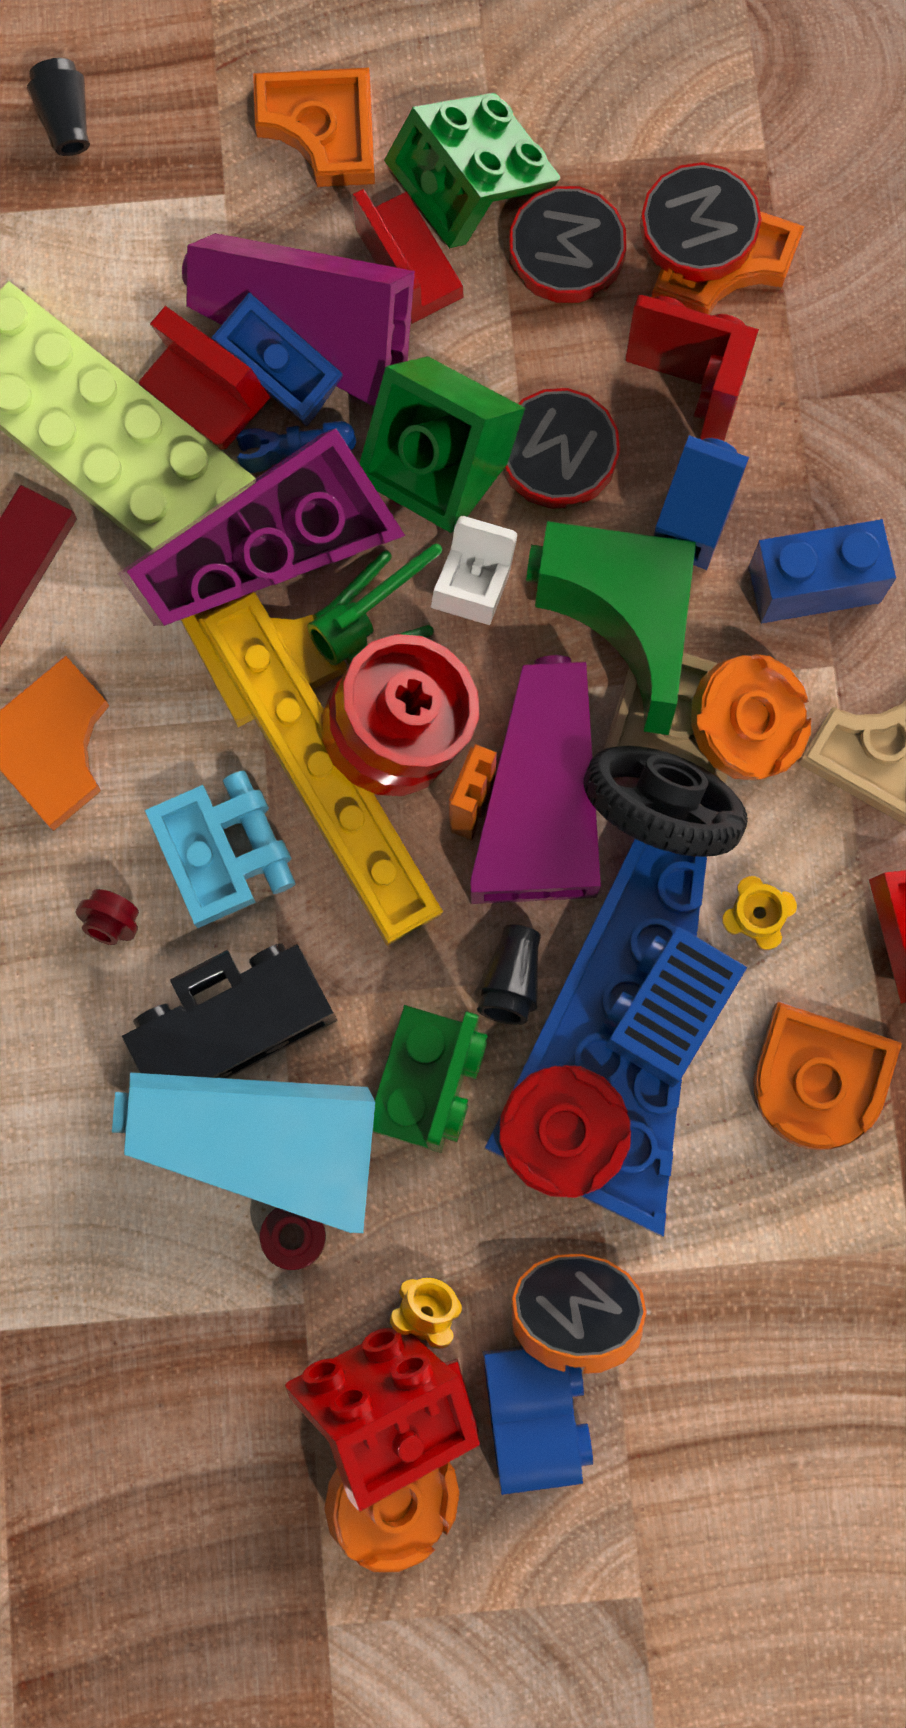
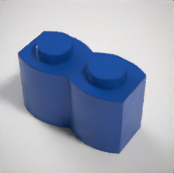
[482,1346,593,1495]

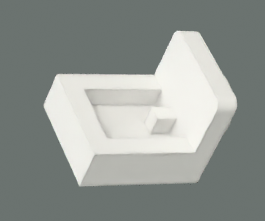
[431,516,517,625]

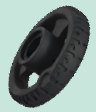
[584,746,748,857]

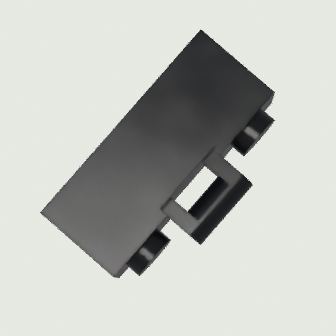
[122,943,338,1079]

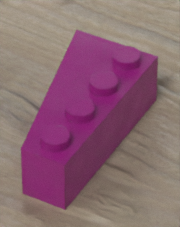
[117,428,406,626]

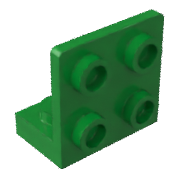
[384,93,560,249]
[373,1005,488,1153]

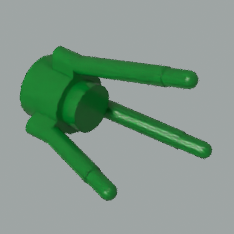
[307,543,442,666]

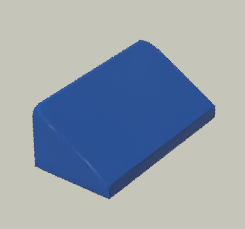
[211,292,344,427]

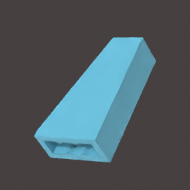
[112,1073,375,1233]

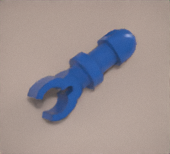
[236,421,356,473]

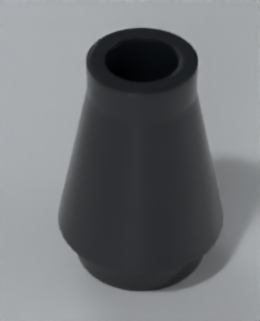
[27,58,90,156]
[474,924,541,1025]

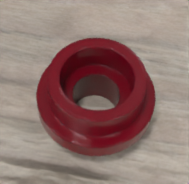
[75,889,139,945]
[260,1208,326,1270]

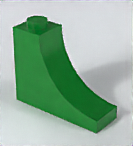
[526,521,696,735]

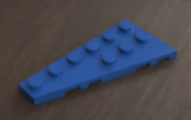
[485,839,707,1237]

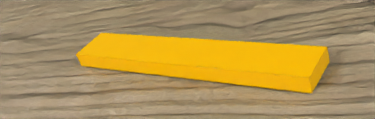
[199,592,443,946]

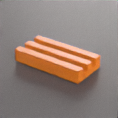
[449,744,497,840]

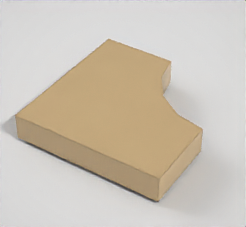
[799,700,906,826]

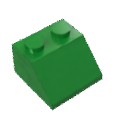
[359,356,525,533]

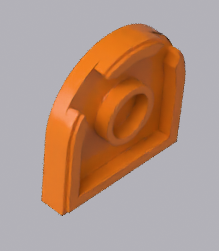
[753,1002,902,1150]

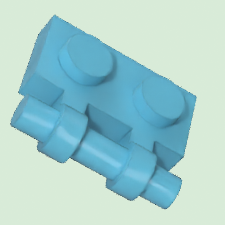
[145,771,296,928]

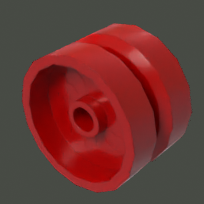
[321,634,479,796]

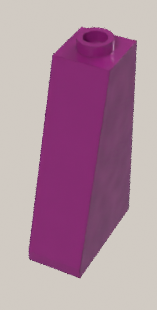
[182,233,415,406]
[470,655,600,904]

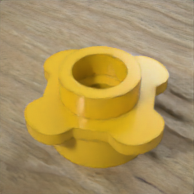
[722,876,797,950]
[390,1278,462,1349]

